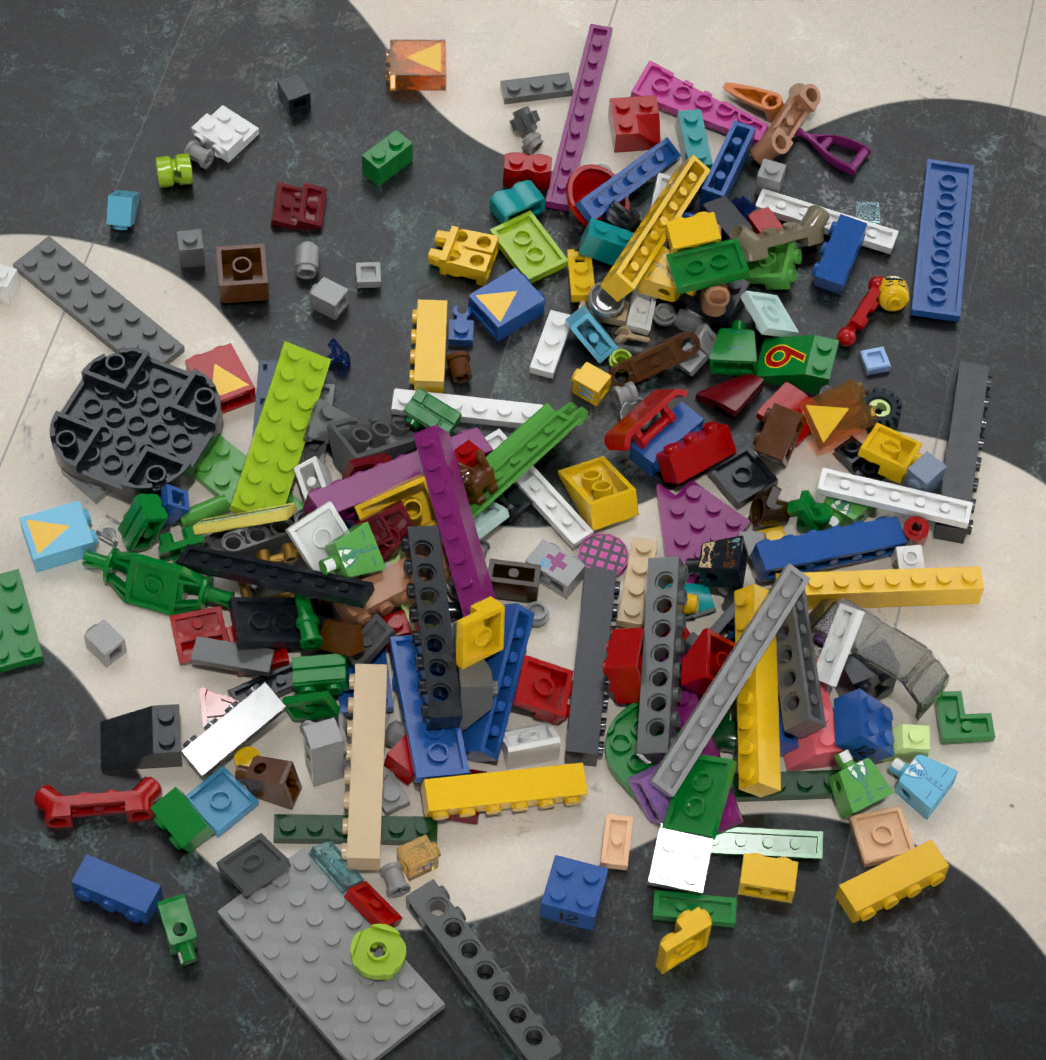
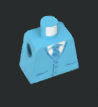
[889,754,958,820]

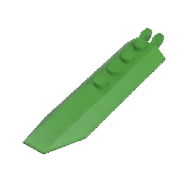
[439,402,588,539]

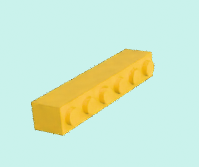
[420,763,588,820]

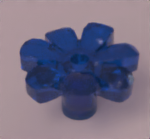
[732,196,757,220]
[326,338,351,367]

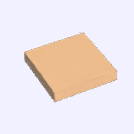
[848,805,915,868]

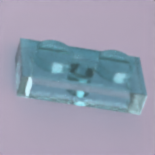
[309,841,365,893]

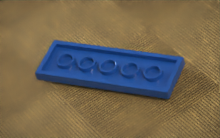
[389,635,470,783]

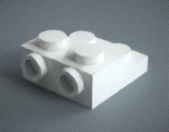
[191,105,259,163]

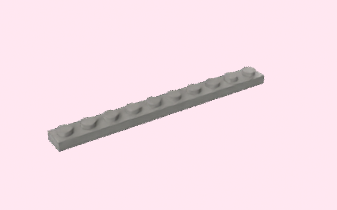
[649,563,810,797]

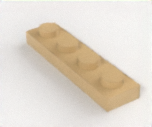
[617,536,658,628]

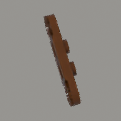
[608,331,701,387]

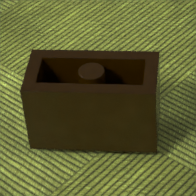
[488,559,541,602]

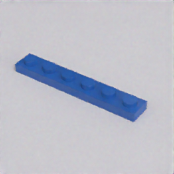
[575,137,681,223]

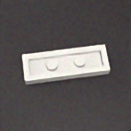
[529,310,571,379]
[817,603,865,687]

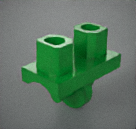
[787,490,833,533]
[158,525,205,564]

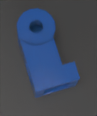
[160,484,189,529]

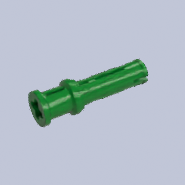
[294,594,324,650]

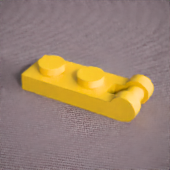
[567,249,595,302]

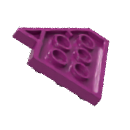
[656,479,751,584]

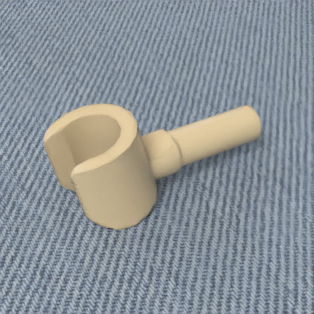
[614,326,650,344]

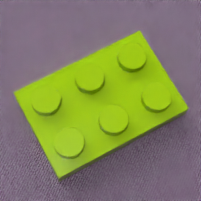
[489,210,569,284]

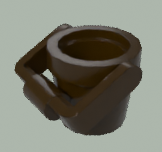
[748,484,790,528]

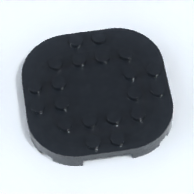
[50,348,223,498]

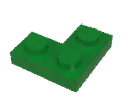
[934,691,995,744]

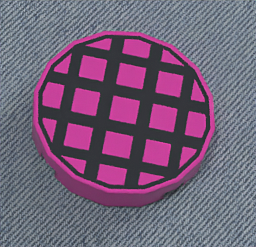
[578,533,629,577]

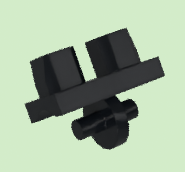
[601,200,642,233]

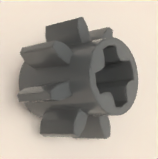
[509,106,540,135]

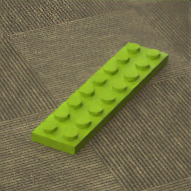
[229,341,331,513]

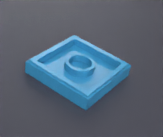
[186,766,259,838]

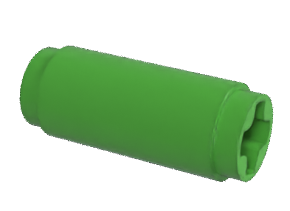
[178,495,230,529]

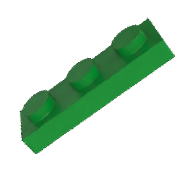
[652,890,737,928]

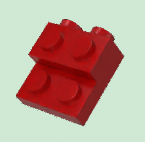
[512,655,574,725]

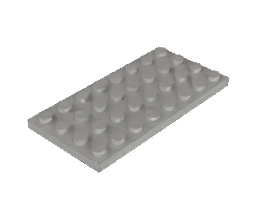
[217,847,445,1060]

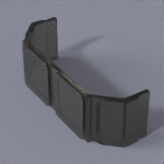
[809,598,950,721]

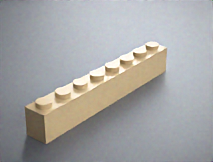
[341,664,387,870]

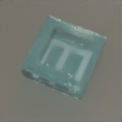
[854,201,880,225]

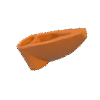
[722,82,784,123]

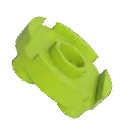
[350,924,406,980]

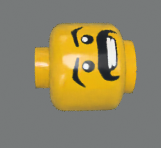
[878,276,909,312]

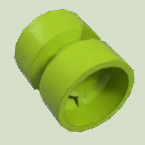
[155,153,193,188]

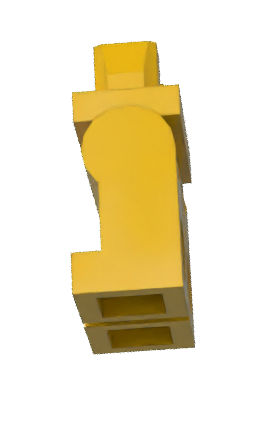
[428,226,499,286]

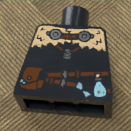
[686,535,748,588]

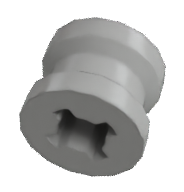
[611,381,639,411]

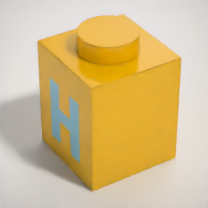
[571,362,611,406]

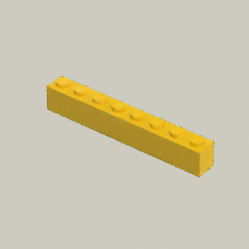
[773,566,984,610]
[734,584,781,797]

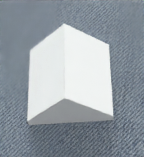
[501,722,561,770]

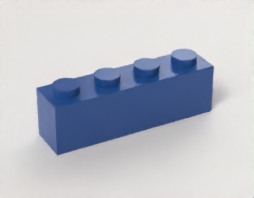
[699,120,756,207]

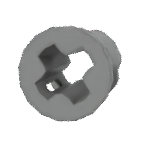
[183,140,215,169]
[379,862,411,898]

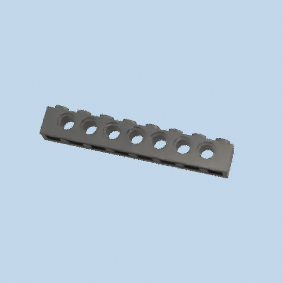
[637,556,689,764]
[406,879,563,1060]

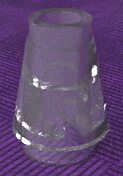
[673,307,711,333]

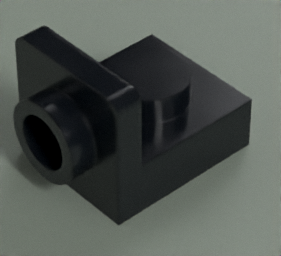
[494,486,533,524]

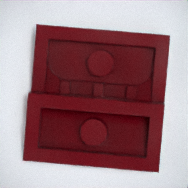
[270,182,327,230]

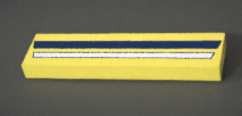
[193,503,297,536]

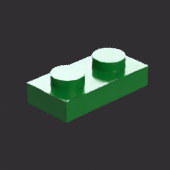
[282,691,341,722]

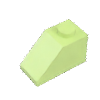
[881,724,930,763]

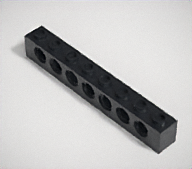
[401,526,463,729]

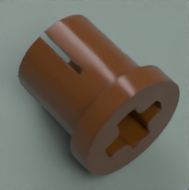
[445,351,472,383]

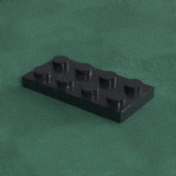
[228,597,334,648]

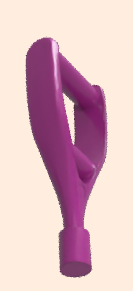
[794,127,871,175]

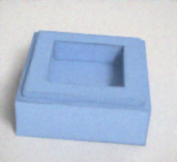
[859,347,891,375]

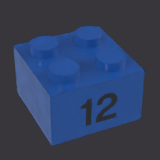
[834,688,894,763]
[540,855,608,931]

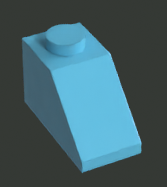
[106,190,140,230]
[565,304,618,364]

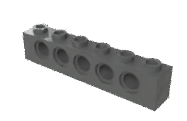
[768,588,826,738]

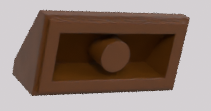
[317,618,364,656]

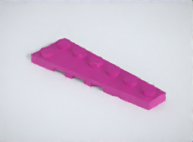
[630,60,769,145]

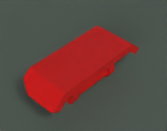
[604,389,688,451]

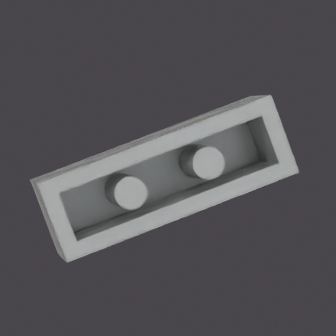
[303,718,347,787]

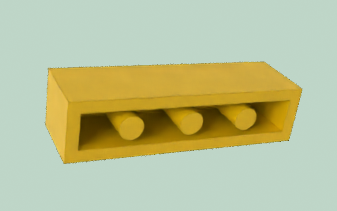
[409,299,447,394]
[836,839,949,923]

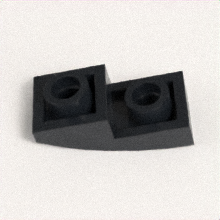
[834,436,886,481]

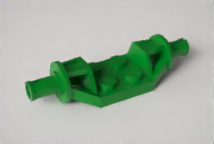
[82,547,235,616]

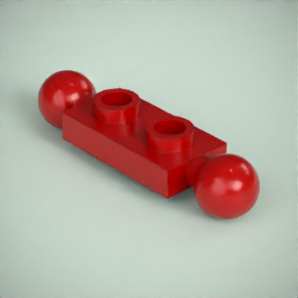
[836,276,883,347]

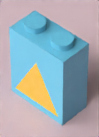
[20,500,99,573]

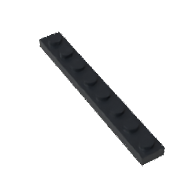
[176,544,375,608]

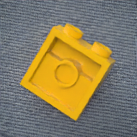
[858,423,923,484]
[456,596,505,669]
[656,907,712,974]

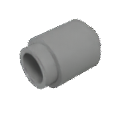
[294,241,320,279]

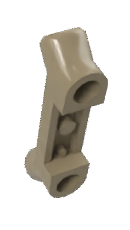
[729,205,830,261]

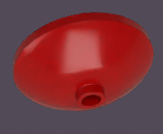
[566,164,630,227]

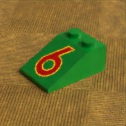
[757,335,839,396]

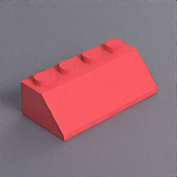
[783,658,843,771]

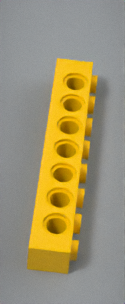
[600,154,711,302]

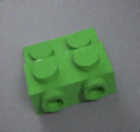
[744,241,802,290]

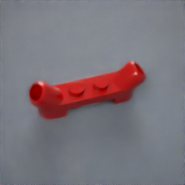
[34,777,162,828]

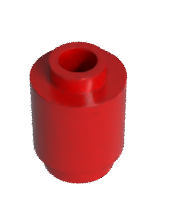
[903,516,929,546]

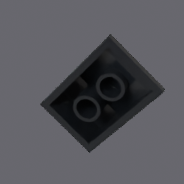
[100,704,183,771]

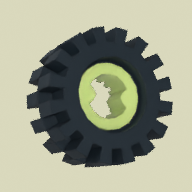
[855,388,902,434]

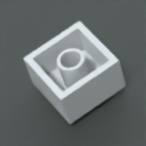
[647,828,713,895]

